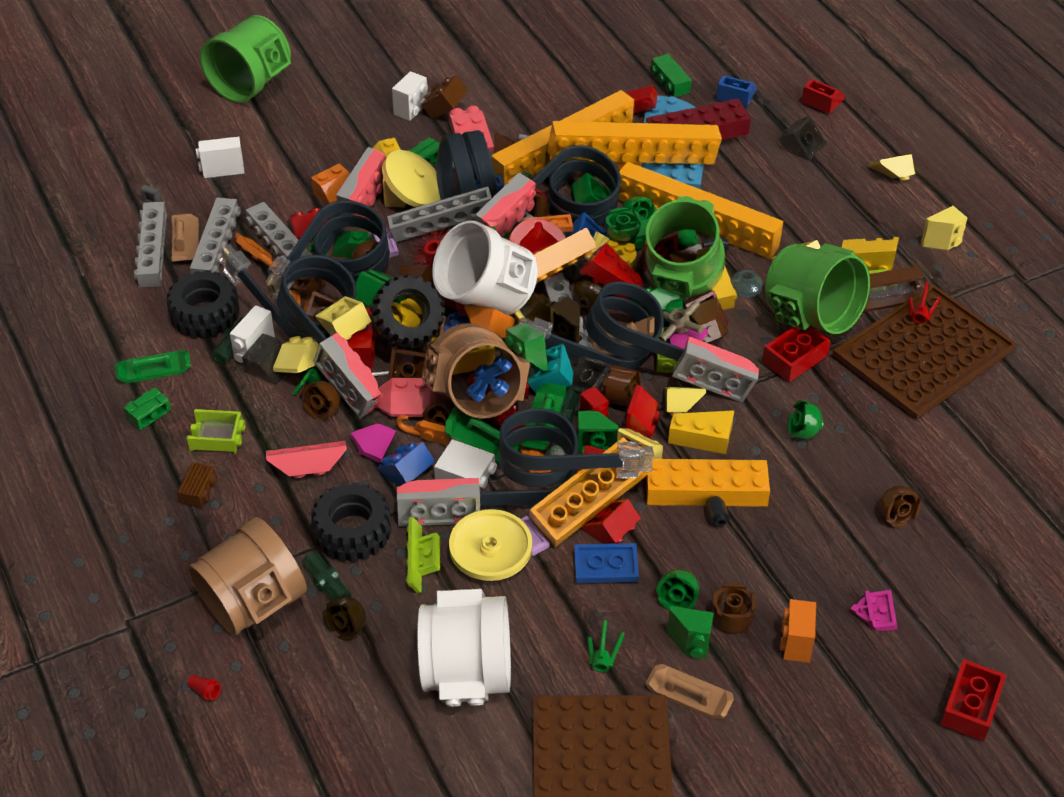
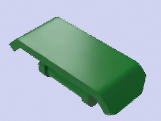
[115,350,191,383]
[518,382,566,450]
[445,407,520,465]

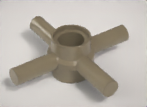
[659,300,703,342]

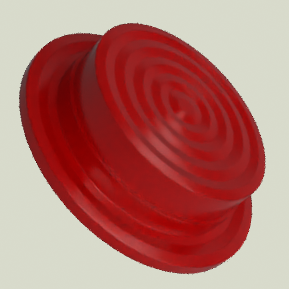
[509,218,565,280]

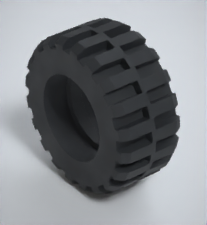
[166,270,240,338]
[369,274,445,350]
[311,483,391,562]

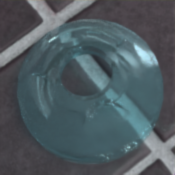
[730,269,763,297]

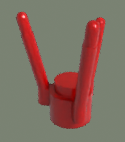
[909,281,941,324]

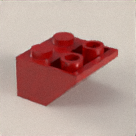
[801,79,846,114]
[287,208,327,239]

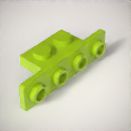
[406,516,440,594]

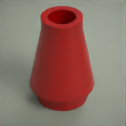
[187,675,221,700]

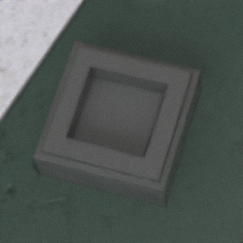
[141,185,161,203]

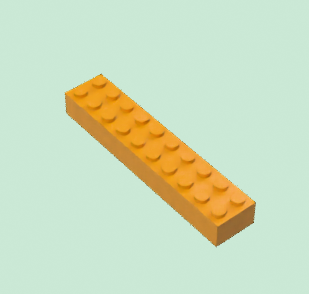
[491,90,634,186]
[548,121,722,164]
[618,162,783,259]

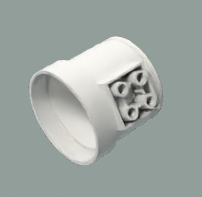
[432,221,538,315]
[418,589,511,707]

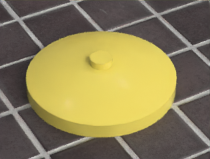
[382,150,441,208]
[449,509,532,581]

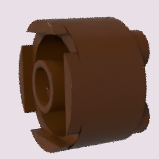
[603,365,641,407]
[711,583,756,633]

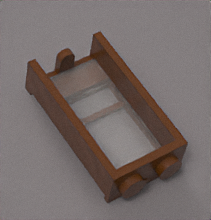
[862,264,924,313]

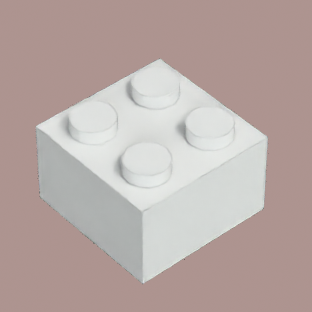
[392,71,428,121]

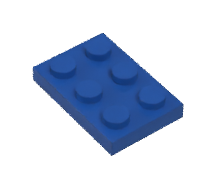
[574,543,639,583]

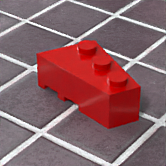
[579,243,644,299]

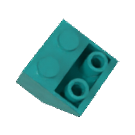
[527,344,573,393]

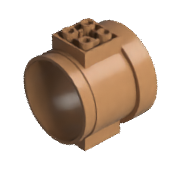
[422,323,530,418]
[188,517,307,636]

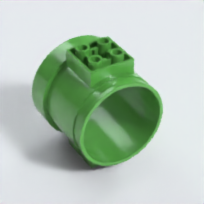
[200,15,291,103]
[646,196,725,298]
[766,243,870,334]

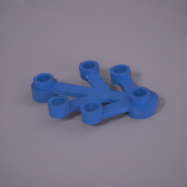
[466,355,512,403]

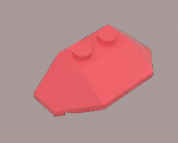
[376,378,443,417]
[266,441,347,478]

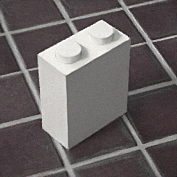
[196,137,244,178]
[230,305,275,366]
[434,439,497,491]

